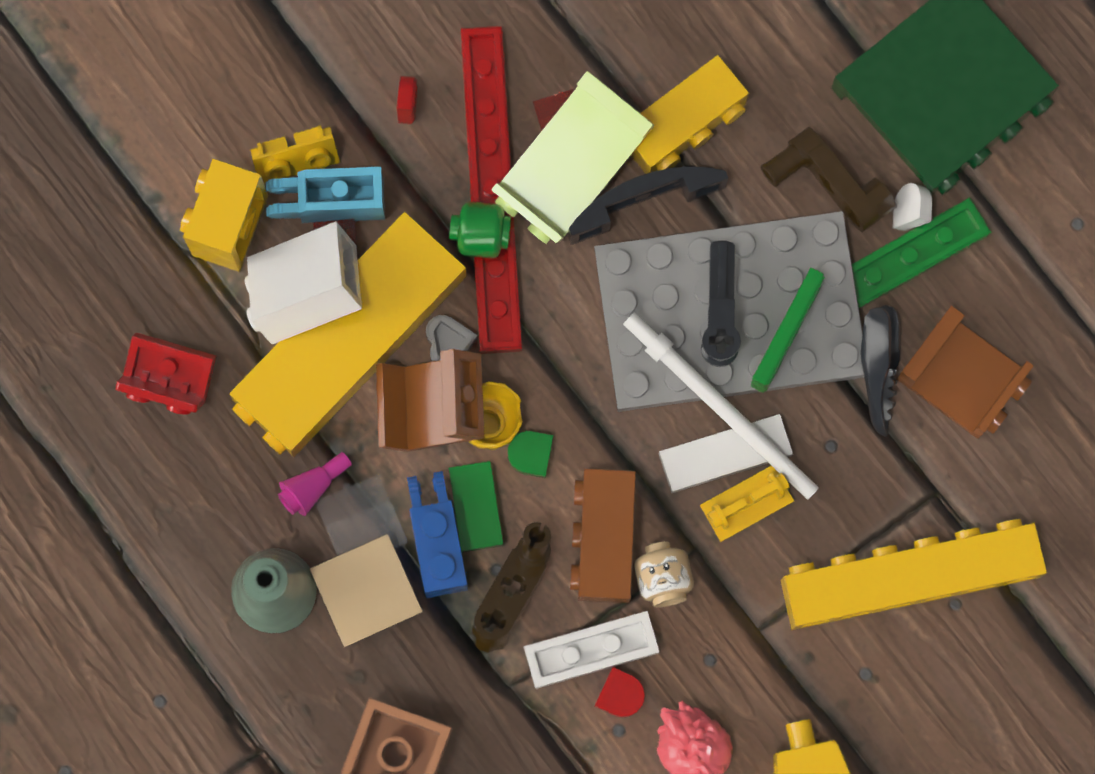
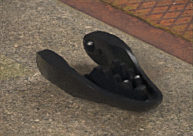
[860,305,901,437]

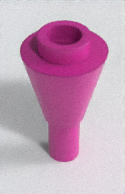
[278,452,352,516]

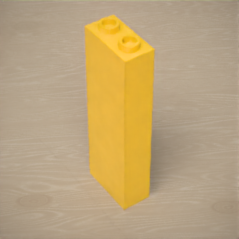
[229,212,467,457]

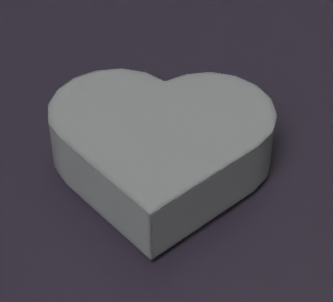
[426,315,478,361]

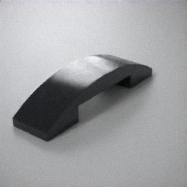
[568,167,728,245]

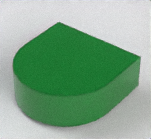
[508,431,553,478]

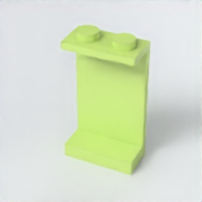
[492,71,655,244]

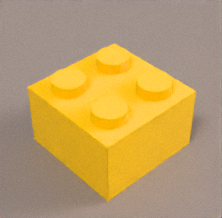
[180,159,268,272]

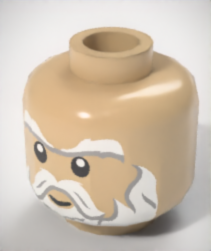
[634,542,694,608]

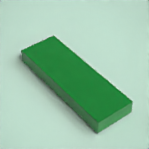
[750,267,825,393]

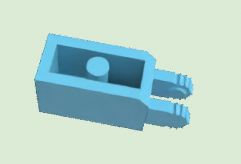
[266,167,385,223]

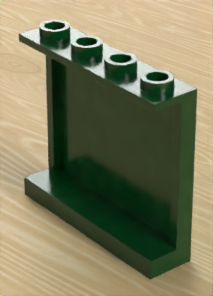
[831,0,1059,196]

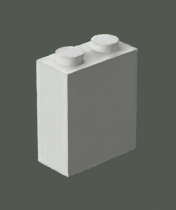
[245,221,362,344]

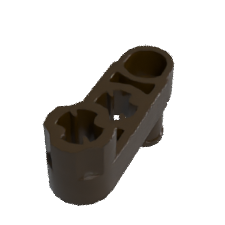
[760,127,897,232]
[472,522,551,653]

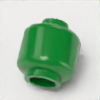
[449,201,511,258]

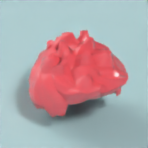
[657,701,733,774]

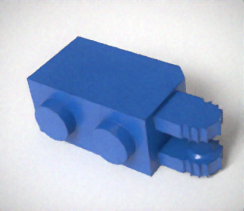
[407,471,468,598]

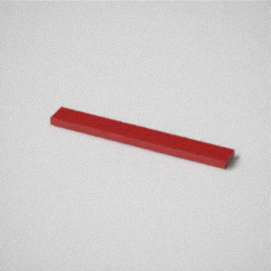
[461,26,522,354]

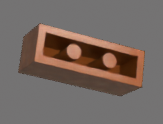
[570,469,635,603]

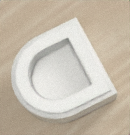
[893,183,932,231]

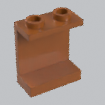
[897,306,1034,439]
[376,349,484,452]

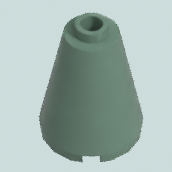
[231,548,317,633]

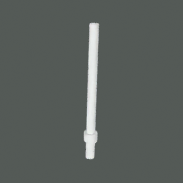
[623,312,819,500]

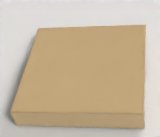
[310,534,423,647]

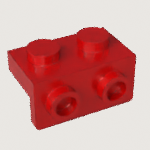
[115,332,217,415]

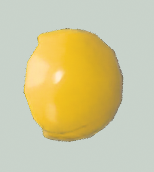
[468,381,523,450]

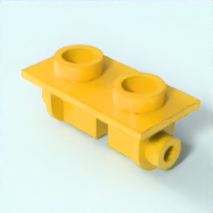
[250,125,340,184]
[700,466,794,542]

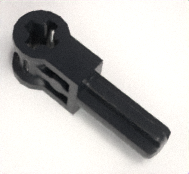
[701,240,741,367]

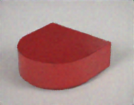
[397,76,418,124]
[594,667,645,718]

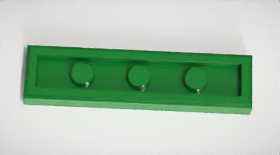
[851,197,991,310]

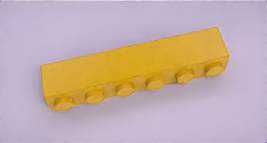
[780,519,1047,630]

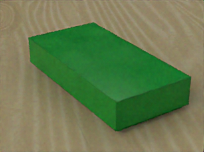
[449,461,503,553]

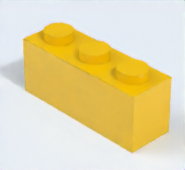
[631,55,749,174]

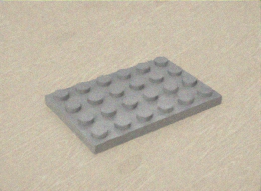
[594,211,864,412]

